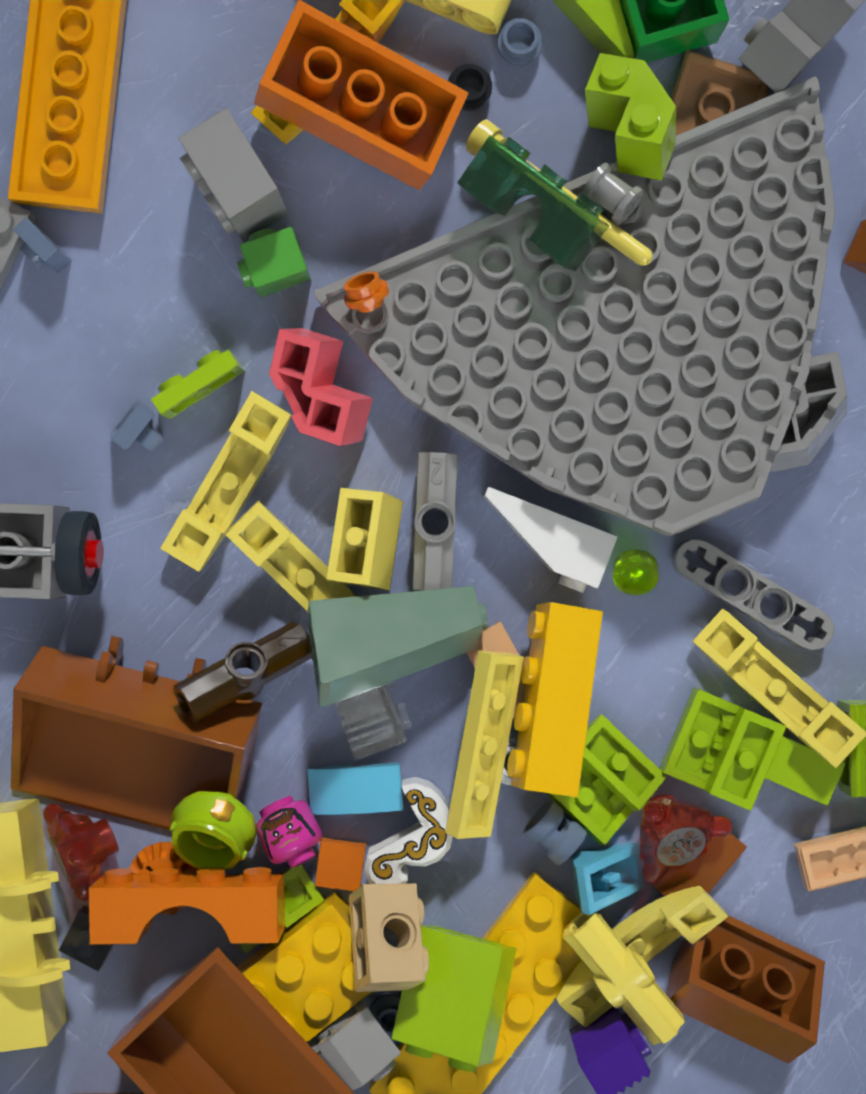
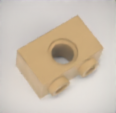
[349,883,429,992]

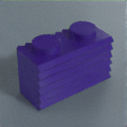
[569,1006,652,1094]

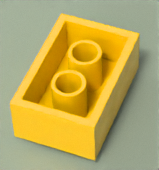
[237,890,371,1042]

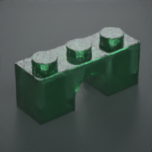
[457,135,610,271]

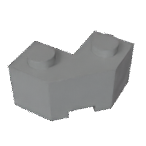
[738,0,866,93]
[769,351,847,473]
[307,1001,401,1091]

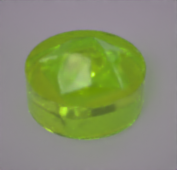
[613,549,659,595]

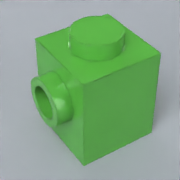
[237,226,311,298]

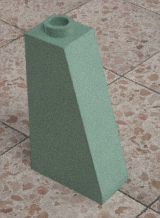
[307,586,488,707]

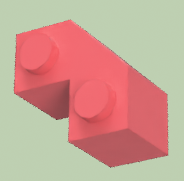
[269,328,373,446]

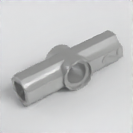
[412,452,458,590]

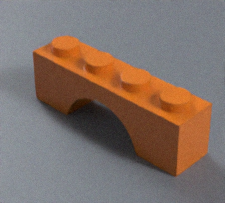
[89,867,285,944]

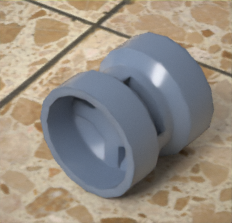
[523,799,587,865]

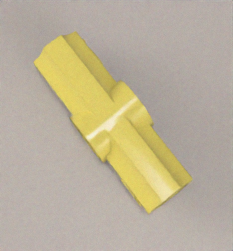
[563,912,685,1046]

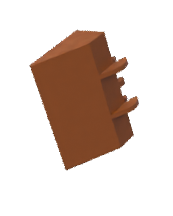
[11,635,263,830]
[107,947,355,1094]

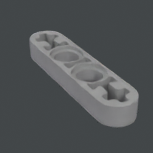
[672,539,834,650]

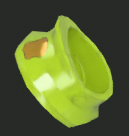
[169,791,256,870]

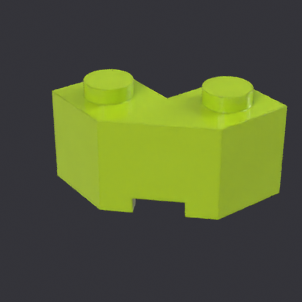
[585,53,676,181]

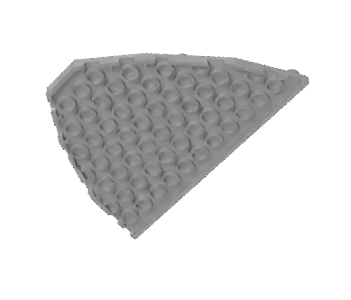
[313,76,835,537]

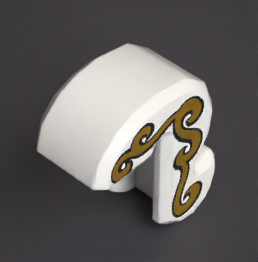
[364,777,453,884]

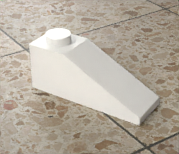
[483,487,618,593]

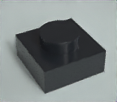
[58,905,114,971]

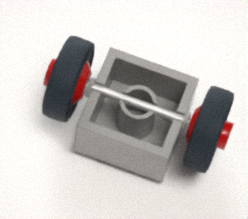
[0,503,104,599]

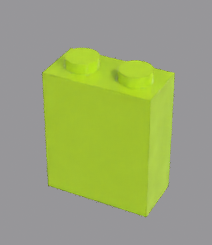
[391,925,517,1072]

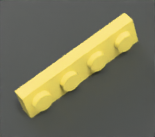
[445,650,524,839]

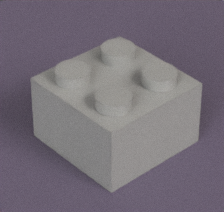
[178,107,289,243]

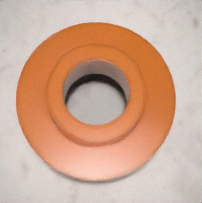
[344,271,390,313]

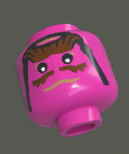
[255,796,322,869]

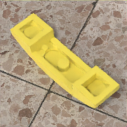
[160,391,292,572]
[225,501,356,612]
[692,608,866,768]
[556,886,728,1028]

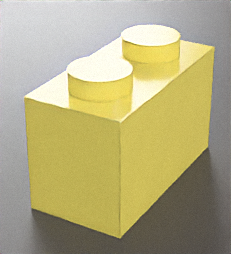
[326,488,403,591]

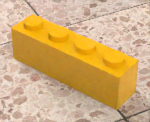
[507,602,603,797]

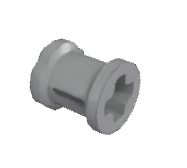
[581,162,644,225]

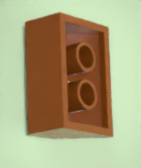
[666,915,825,1064]

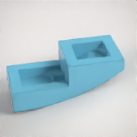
[307,762,403,815]

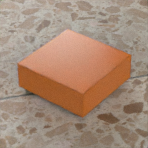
[315,838,366,891]

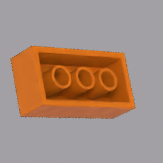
[254,0,468,190]

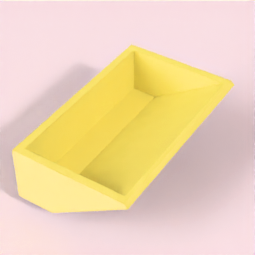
[0,798,70,1052]

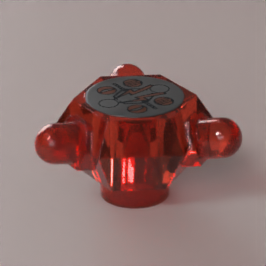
[640,794,732,883]
[43,804,119,901]

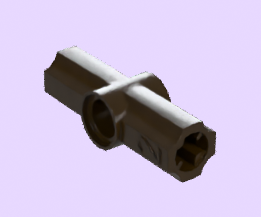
[173,622,312,724]

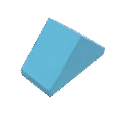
[570,842,645,915]

